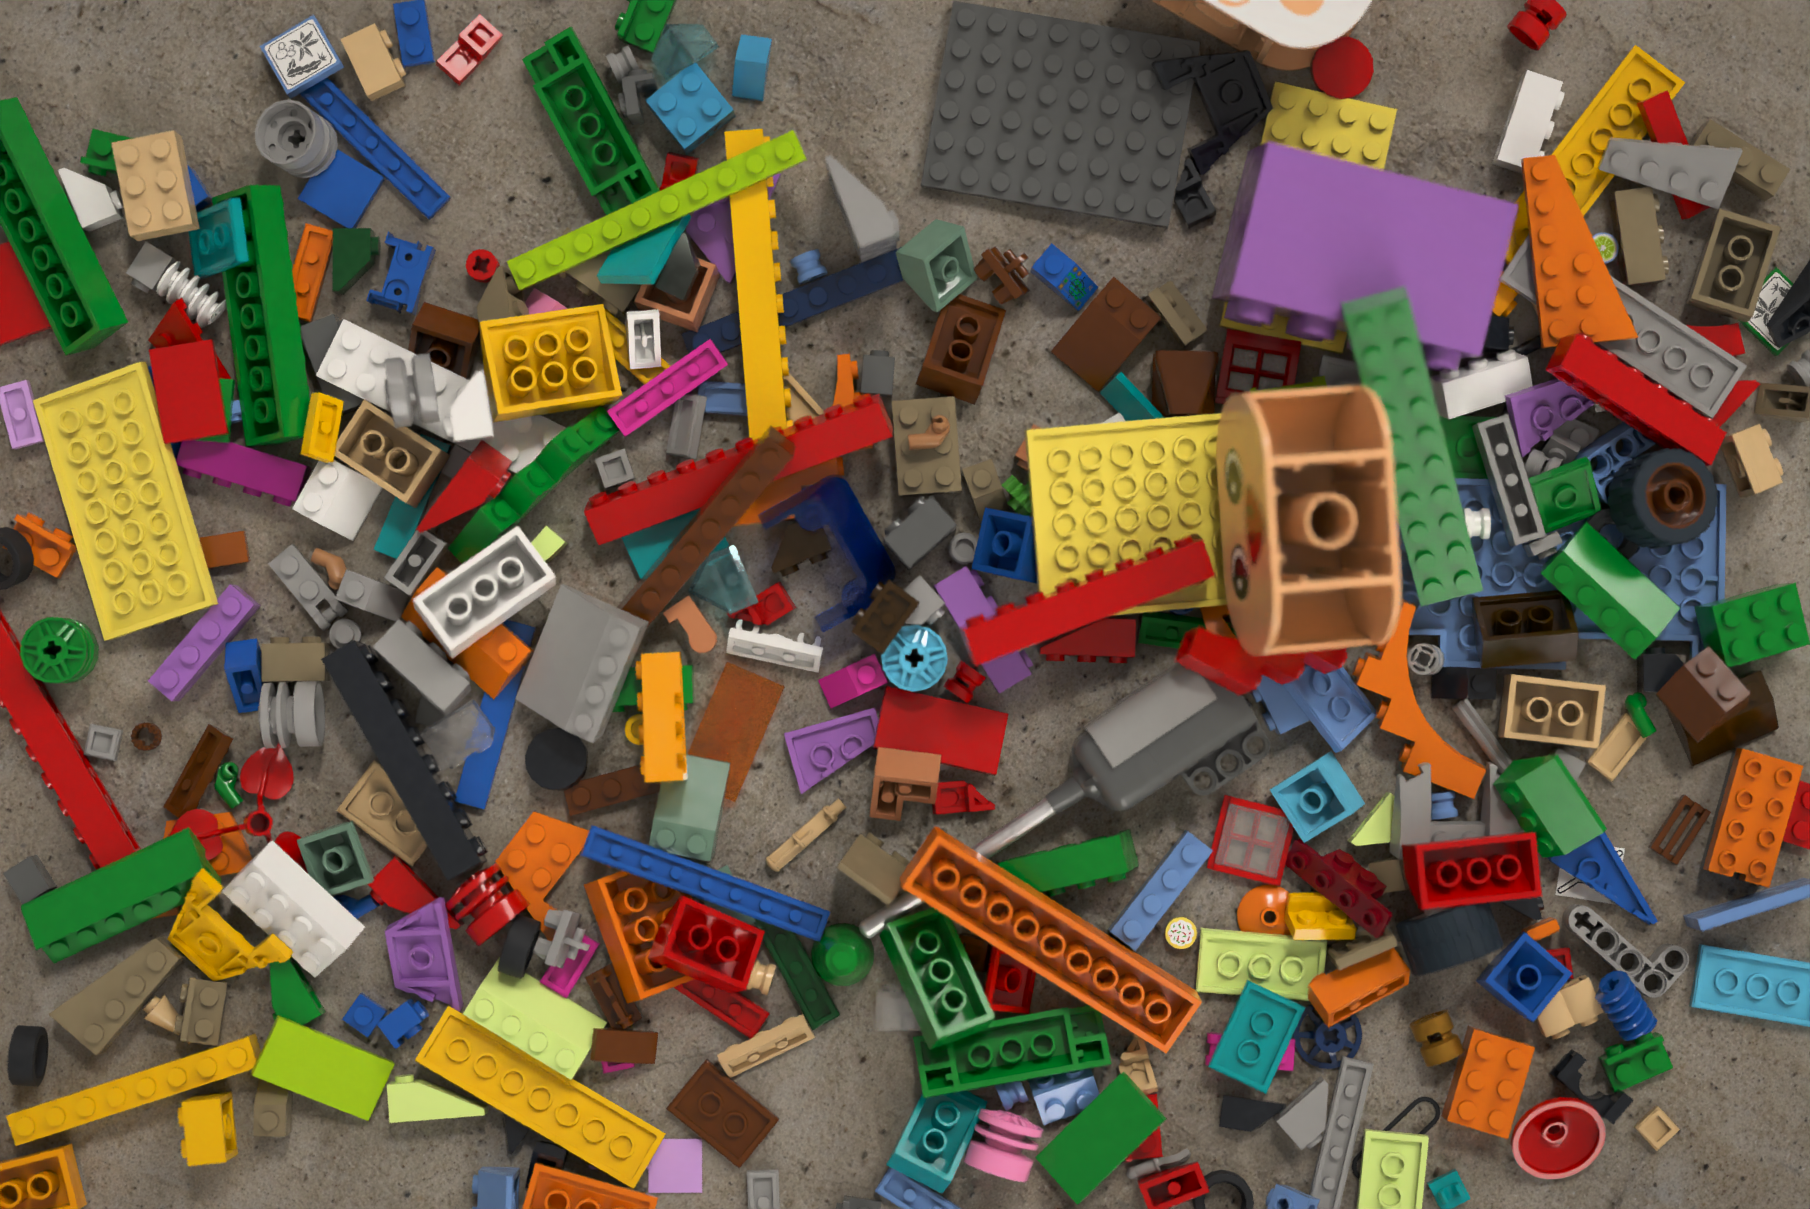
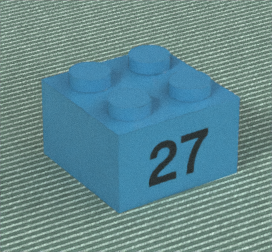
[645,61,736,155]

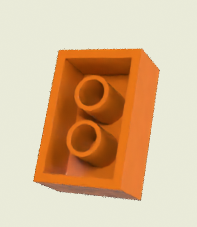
[1441,1026,1535,1139]

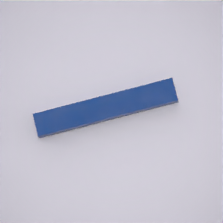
[300,78,451,220]
[454,620,536,809]

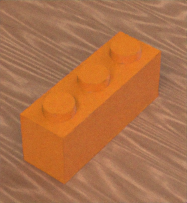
[1308,947,1410,1028]

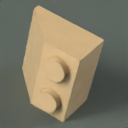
[1720,424,1783,498]

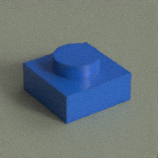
[342,993,388,1037]

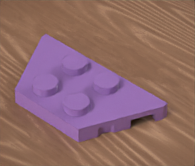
[686,173,781,284]
[385,897,463,1012]

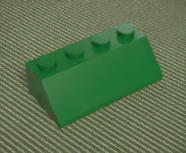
[1541,521,1680,660]

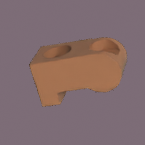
[663,595,717,653]

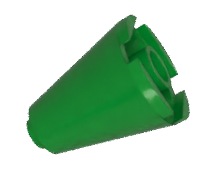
[811,923,874,986]

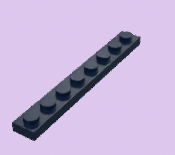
[681,247,905,353]

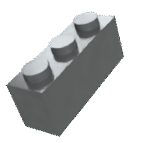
[301,314,364,416]

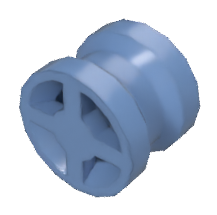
[790,249,828,285]
[1431,791,1458,820]
[995,1081,1029,1111]

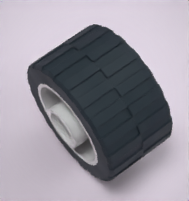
[1396,902,1504,976]

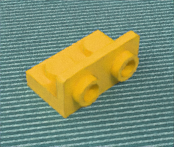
[1284,892,1356,940]

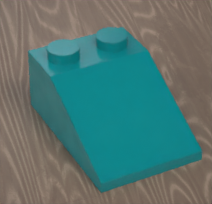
[886,1091,988,1194]

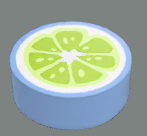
[1592,232,1619,264]

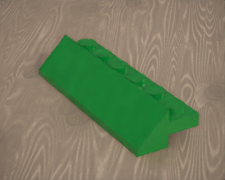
[522,27,660,215]
[21,827,221,963]
[913,1005,1111,1098]

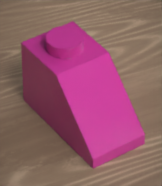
[818,654,888,708]

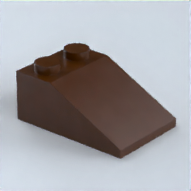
[1051,276,1162,392]
[916,294,1006,405]

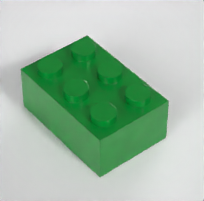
[1694,583,1810,668]

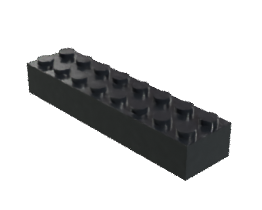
[321,640,488,881]

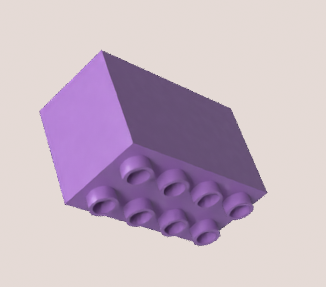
[1212,141,1518,372]

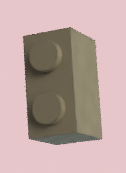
[261,637,330,682]

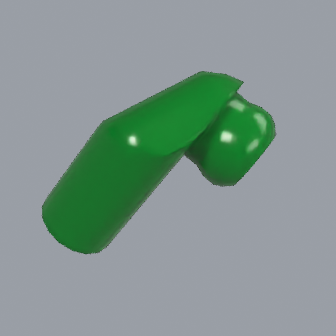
[1624,692,1657,738]
[215,762,244,810]

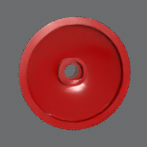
[1511,1097,1606,1179]

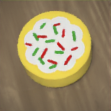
[1165,917,1197,949]

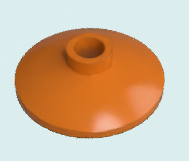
[1237,884,1291,935]

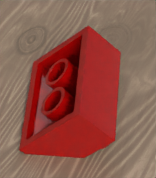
[648,895,765,994]

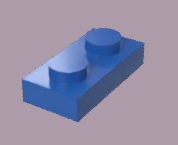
[393,0,435,67]

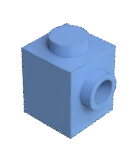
[1266,1184,1320,1209]

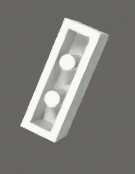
[1492,70,1565,174]
[1429,349,1533,419]

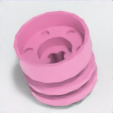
[964,1109,1043,1182]

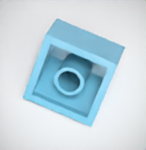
[1270,751,1365,843]

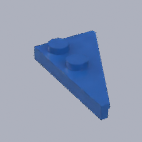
[1547,832,1658,925]

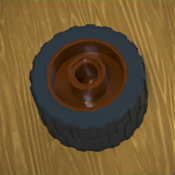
[1608,448,1718,549]

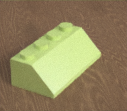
[463,957,607,1080]

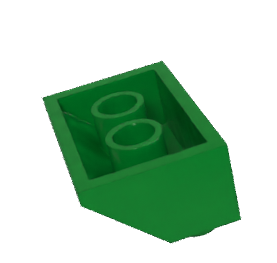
[1493,754,1607,858]

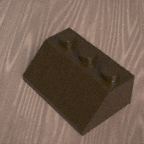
[1472,590,1579,669]
[1666,670,1779,766]

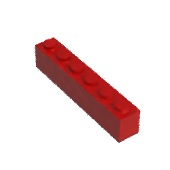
[1545,333,1727,466]

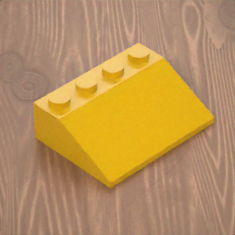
[479,304,622,422]

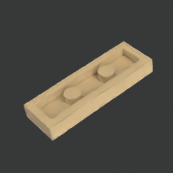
[717,1014,815,1078]

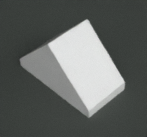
[625,309,661,369]

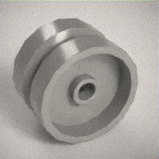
[385,353,440,428]

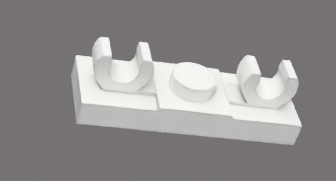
[726,619,823,673]

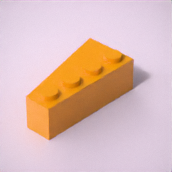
[636,652,687,782]

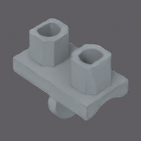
[533,909,590,968]

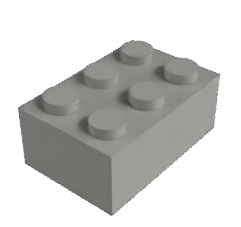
[373,619,472,717]

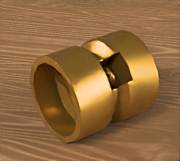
[1409,1010,1465,1067]

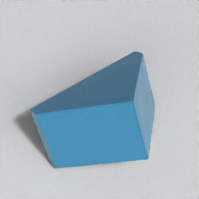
[732,34,772,101]

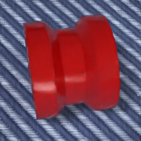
[466,249,500,283]

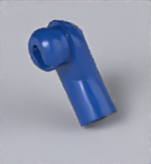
[333,894,380,919]

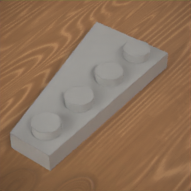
[1598,137,1743,209]

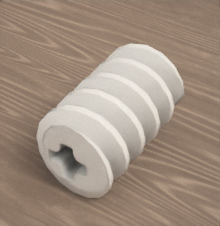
[156,261,227,328]

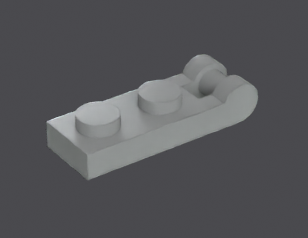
[268,544,349,631]

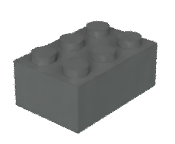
[883,496,957,571]

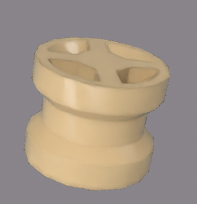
[746,959,776,995]

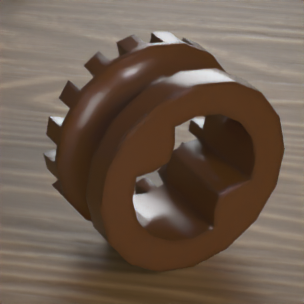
[131,722,162,751]

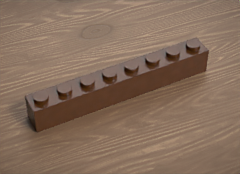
[617,426,796,627]

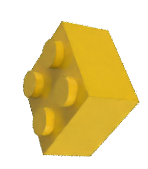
[178,1091,238,1166]

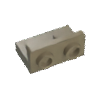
[1145,281,1207,349]
[174,978,227,1046]

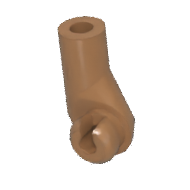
[908,415,950,450]
[311,548,347,590]

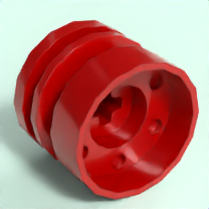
[445,863,530,947]

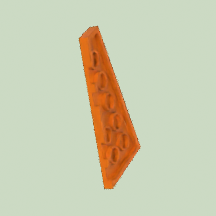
[1521,155,1639,349]

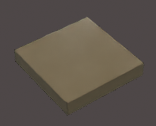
[1326,928,1398,970]

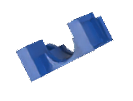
[366,231,436,316]

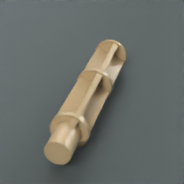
[766,798,847,872]

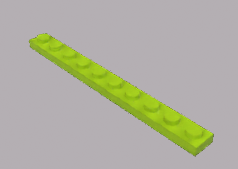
[507,130,807,291]

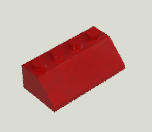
[1402,832,1542,910]

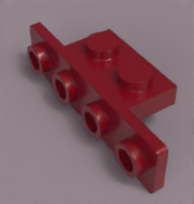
[1285,839,1392,939]

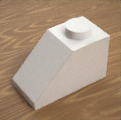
[58,168,124,232]

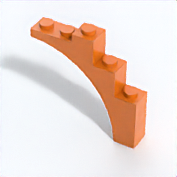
[733,353,873,527]
[1352,598,1486,799]

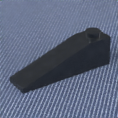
[1766,260,1810,348]

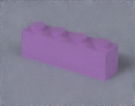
[934,566,1033,694]
[148,584,261,701]

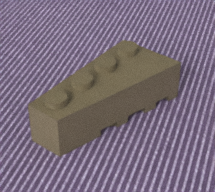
[48,936,186,1056]

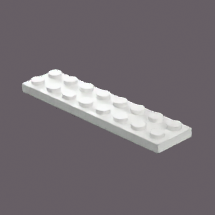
[316,319,566,473]

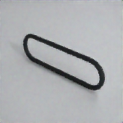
[1352,1097,1440,1179]

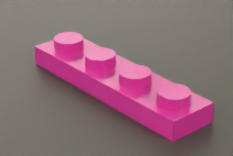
[607,338,728,437]

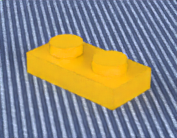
[301,392,344,463]

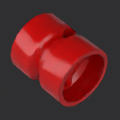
[1507,0,1567,51]

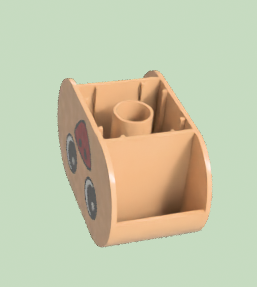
[1216,385,1401,655]

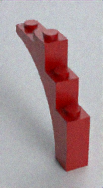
[1174,627,1348,696]

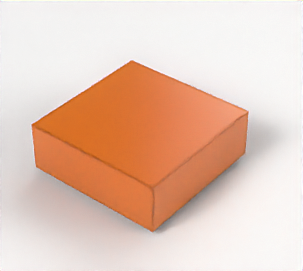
[1521,917,1560,941]

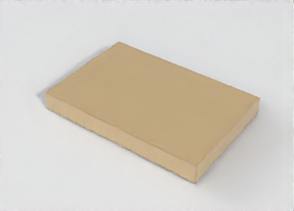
[336,760,428,867]

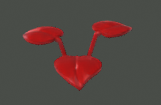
[168,743,309,874]

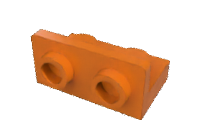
[2,512,77,579]

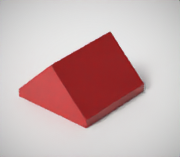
[983,945,1036,1014]

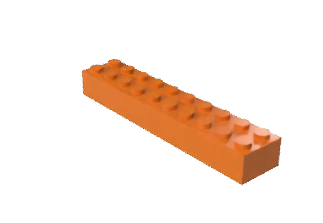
[900,826,1202,1054]

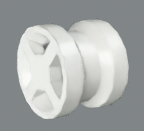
[1462,508,1491,539]

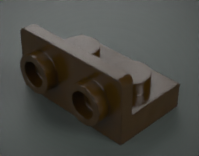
[850,580,920,654]

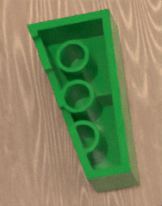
[998,829,1139,896]

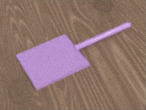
[589,1139,702,1193]

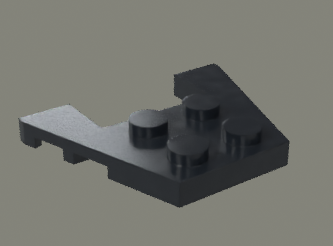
[1151,50,1273,176]

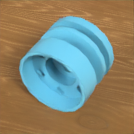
[881,625,948,692]

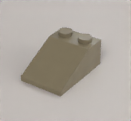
[837,832,910,905]

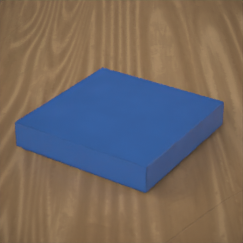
[298,149,385,228]

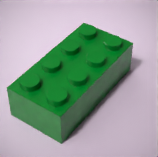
[879,907,995,1050]

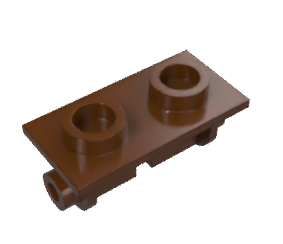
[585,963,642,1030]

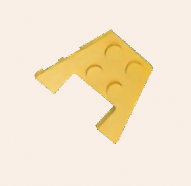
[167,868,293,981]

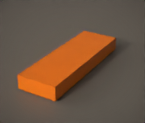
[292,223,333,323]

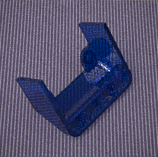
[758,475,896,633]

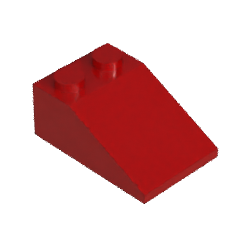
[416,440,512,533]

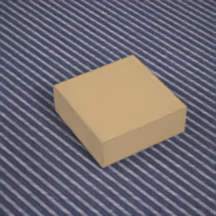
[1633,1105,1680,1151]

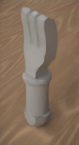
[1126,1149,1191,1180]

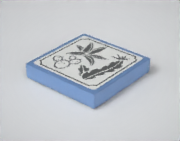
[260,15,344,99]

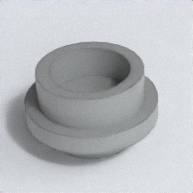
[329,619,361,649]

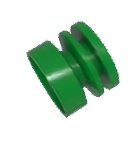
[20,617,99,683]

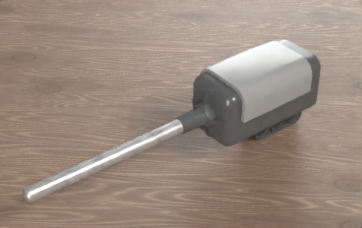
[859,663,1271,938]

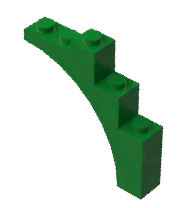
[447,406,620,564]

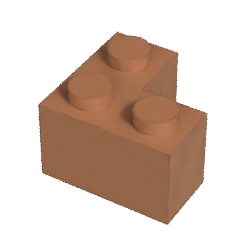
[869,747,941,821]

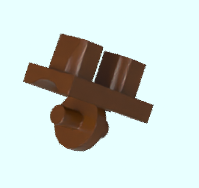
[974,246,1030,305]

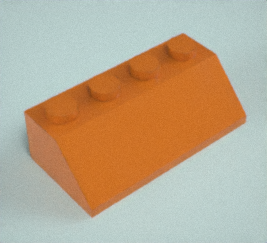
[401,567,534,699]

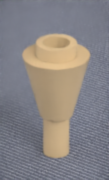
[143,994,190,1044]

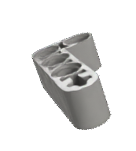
[1562,904,1689,998]

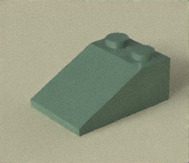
[649,754,731,861]

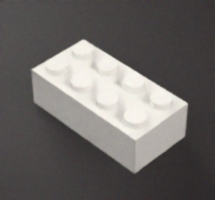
[413,526,556,658]
[222,841,365,978]

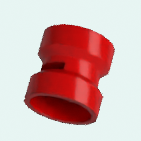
[943,661,986,704]

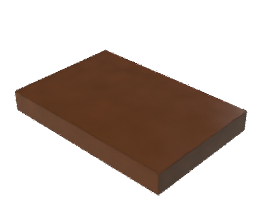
[666,1059,780,1169]

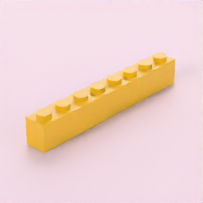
[6,1033,261,1146]

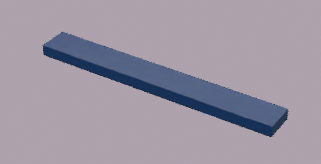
[580,825,830,942]

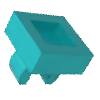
[1427,1169,1471,1209]

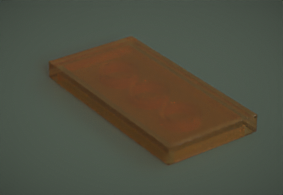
[688,662,785,802]

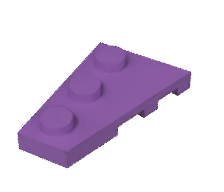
[1505,378,1594,457]
[784,707,878,794]

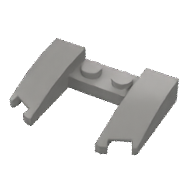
[1389,762,1519,859]

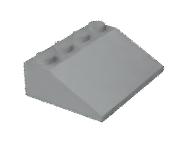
[825,155,900,263]
[515,584,649,743]

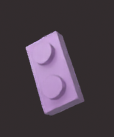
[0,380,45,449]

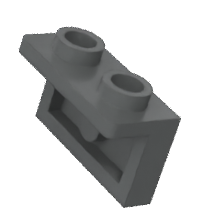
[618,69,658,125]

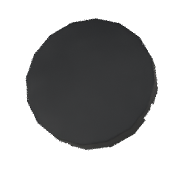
[525,728,588,791]

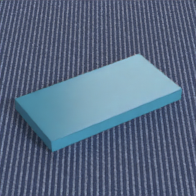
[1689,944,1810,1027]

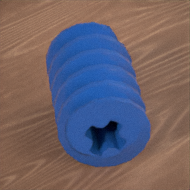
[1595,971,1657,1041]

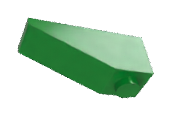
[268,935,326,1025]

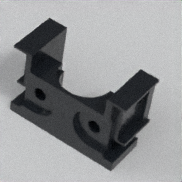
[1550,1049,1634,1124]

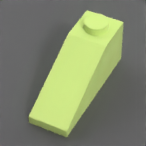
[387,1074,488,1123]

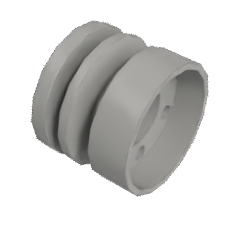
[255,99,338,178]
[258,681,325,748]

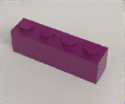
[176,440,312,507]

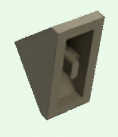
[1754,383,1810,423]

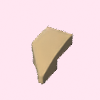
[1119,1034,1158,1095]

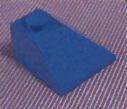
[1476,932,1573,1022]

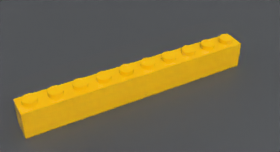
[724,129,793,440]

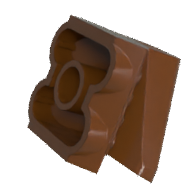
[1152,350,1219,418]

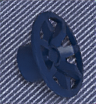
[1293,1004,1362,1069]

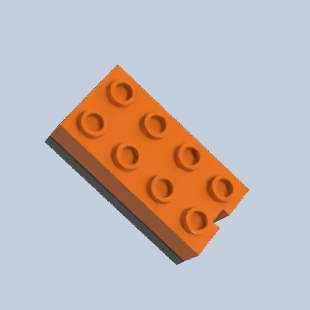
[1700,748,1803,888]

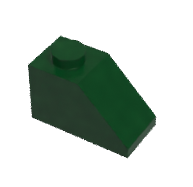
[332,228,381,295]

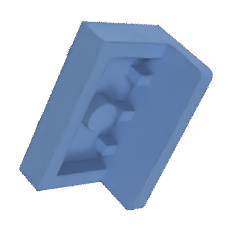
[1028,1068,1099,1125]

